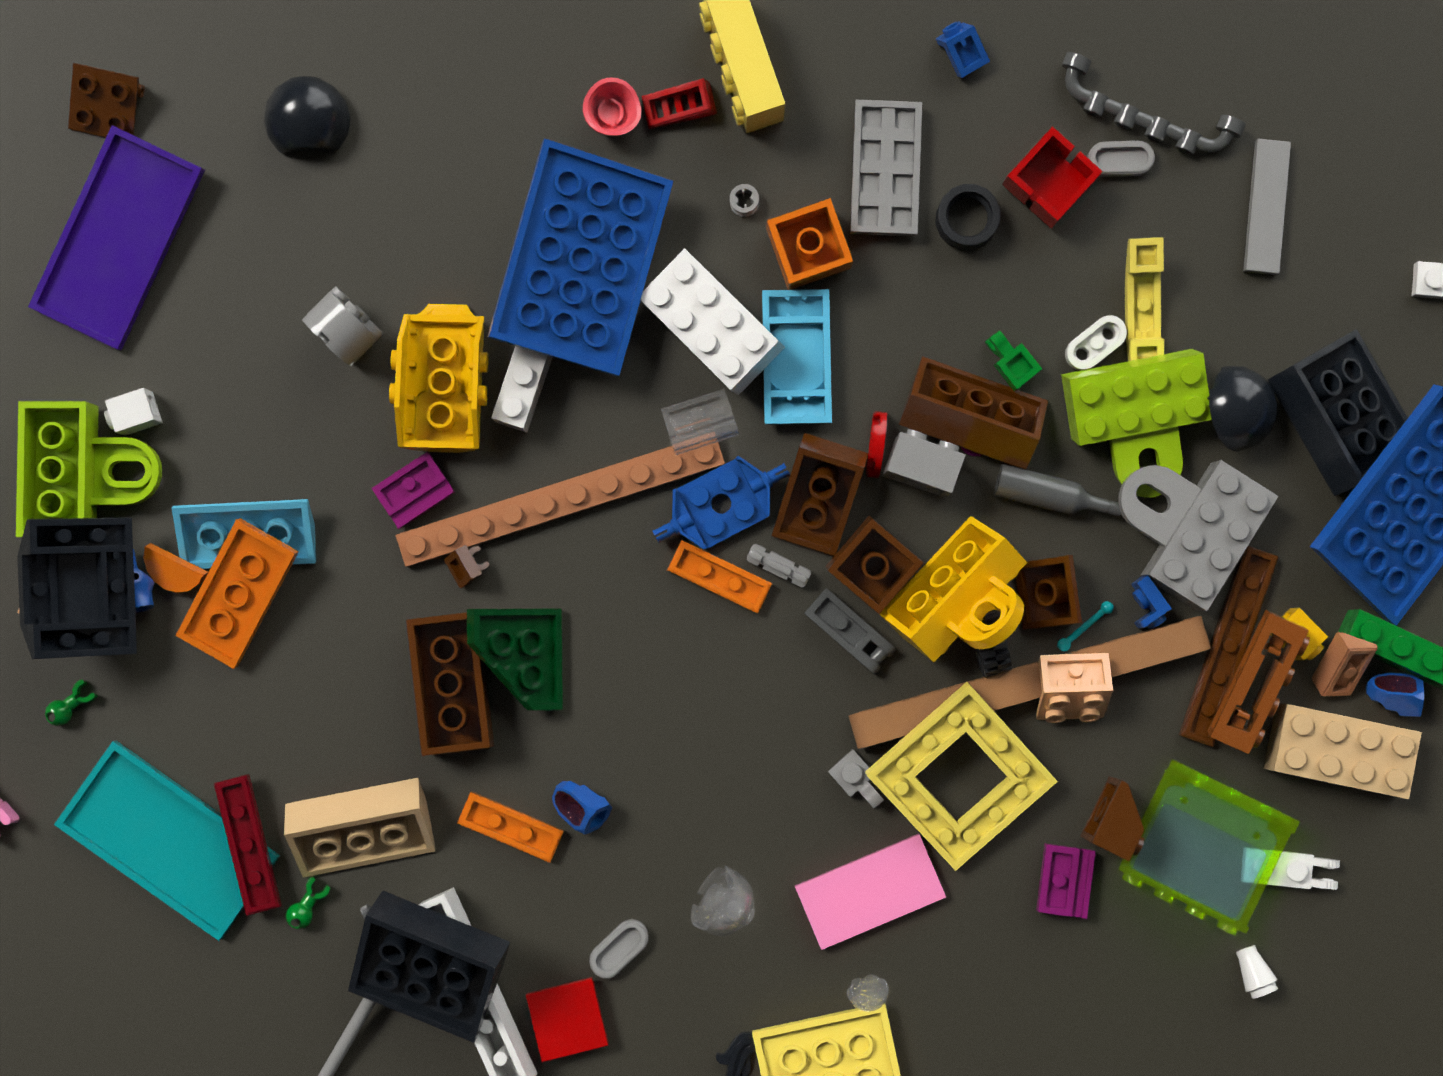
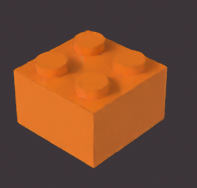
[766,198,853,290]

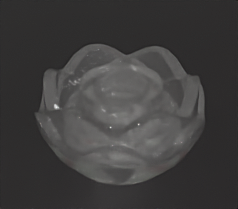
[847,974,889,1011]

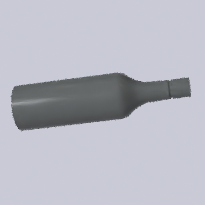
[994,464,1121,516]

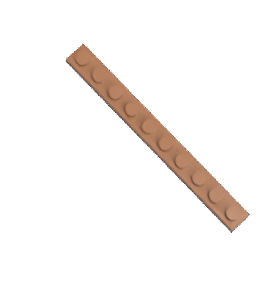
[396,432,725,567]

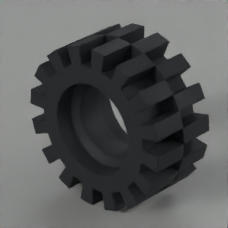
[973,612,1012,678]

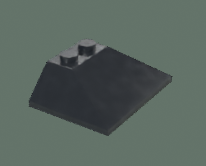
[17,518,137,659]

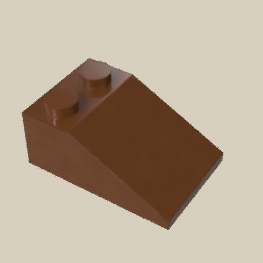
[772,433,868,556]

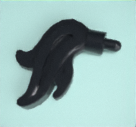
[715,1031,756,1076]

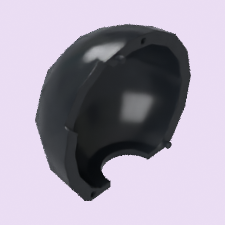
[264,76,350,154]
[1207,366,1277,452]

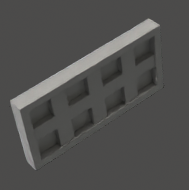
[850,99,922,237]

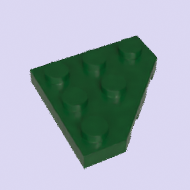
[467,608,563,711]

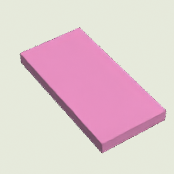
[795,833,946,950]

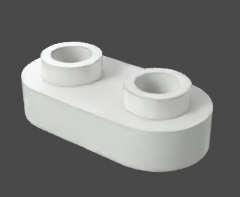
[1065,315,1127,371]

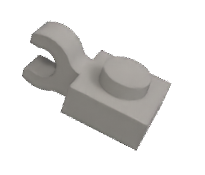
[828,749,884,808]

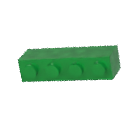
[1338,609,1443,690]

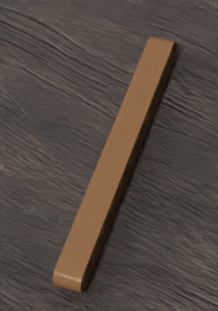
[848,616,1211,749]

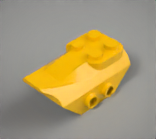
[389,304,489,453]

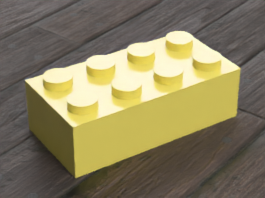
[699,0,785,133]

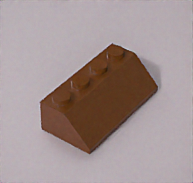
[899,356,1048,469]

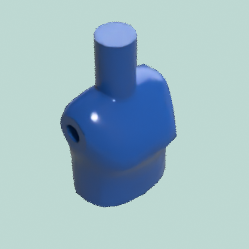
[133,549,155,613]

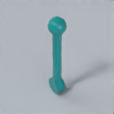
[1057,601,1114,651]

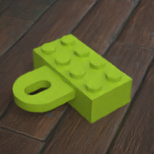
[1061,349,1212,497]
[16,401,162,538]

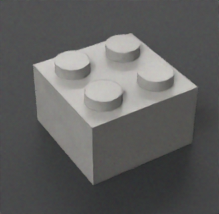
[882,429,966,498]

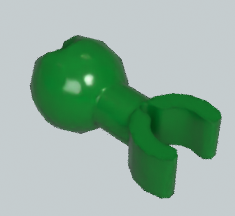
[45,680,98,726]
[286,876,330,929]

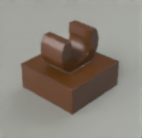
[444,545,490,589]

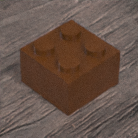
[825,516,924,614]

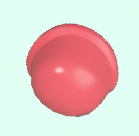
[582,77,641,136]

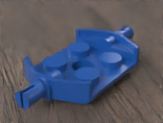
[652,456,790,550]

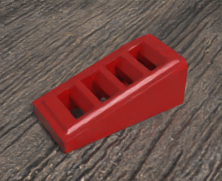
[641,78,717,129]

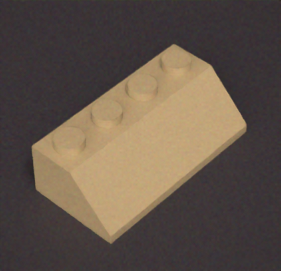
[284,778,435,878]

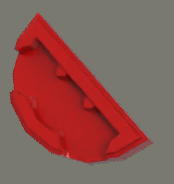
[866,411,887,478]

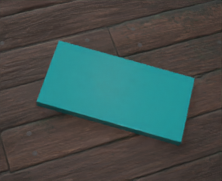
[54,741,280,941]

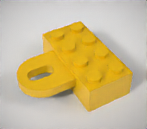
[879,516,1028,662]

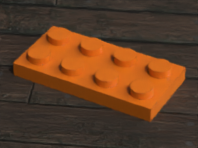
[175,518,299,669]

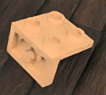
[1036,653,1113,723]

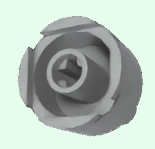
[302,286,384,366]

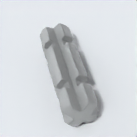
[746,544,811,587]

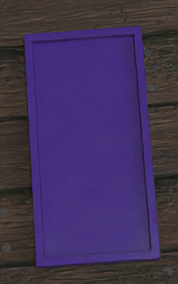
[28,125,205,351]

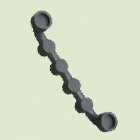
[1062,52,1246,155]

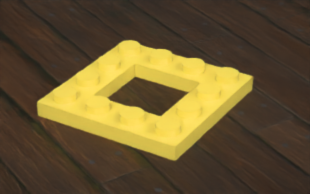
[865,682,1058,871]

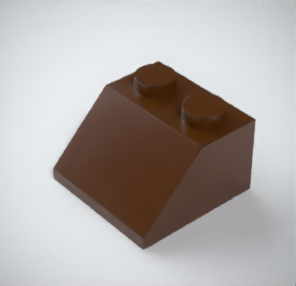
[1080,776,1145,861]

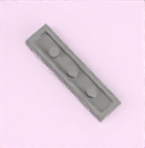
[1243,139,1291,275]

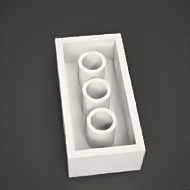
[641,248,785,395]

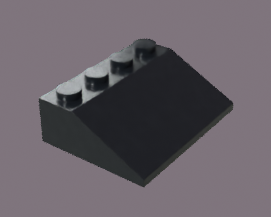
[1267,329,1408,496]
[348,891,510,1043]

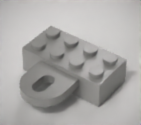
[1118,460,1278,611]

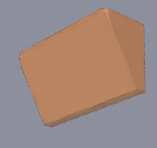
[1312,632,1378,696]

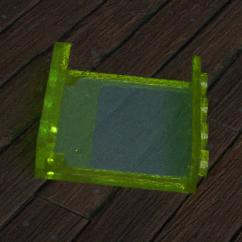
[1118,759,1300,936]

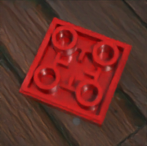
[526,977,609,1062]

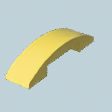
[1125,237,1164,361]

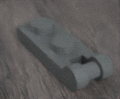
[804,588,897,675]

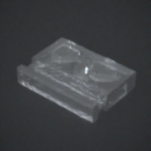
[661,389,740,455]

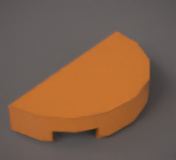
[143,543,208,593]

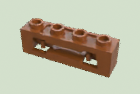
[1207,610,1310,754]

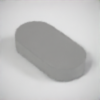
[1087,141,1155,177]
[589,919,648,978]

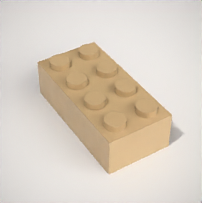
[1264,703,1422,799]

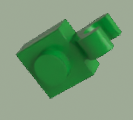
[985,330,1042,391]

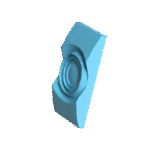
[762,289,832,425]

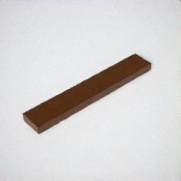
[1179,546,1279,747]

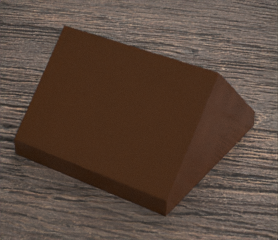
[1016,555,1082,630]

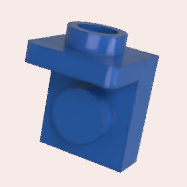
[936,21,990,78]
[1131,575,1172,630]

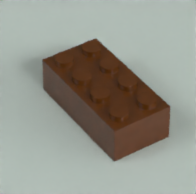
[406,612,495,756]

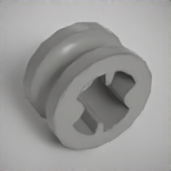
[730,184,759,217]

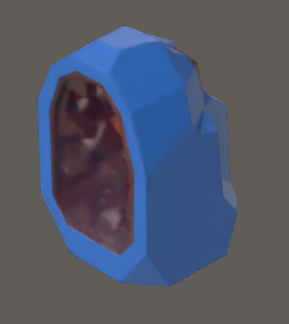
[1366,673,1424,717]
[552,781,612,835]

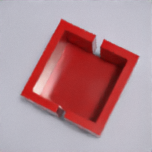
[1002,126,1103,229]

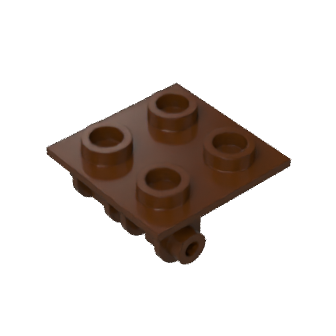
[68,63,145,137]

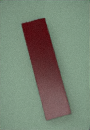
[214,774,282,916]

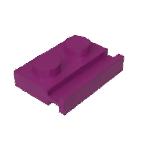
[371,451,456,529]
[1036,843,1095,919]

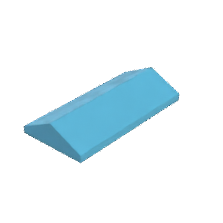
[172,499,316,569]

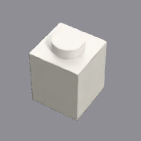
[104,388,163,436]

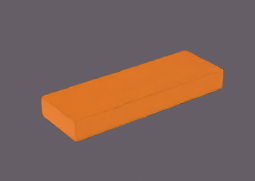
[667,540,772,614]
[457,791,564,863]

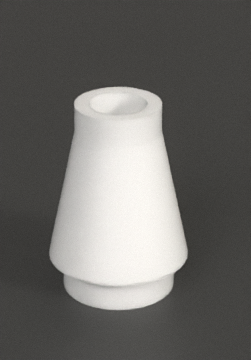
[1236,945,1278,999]

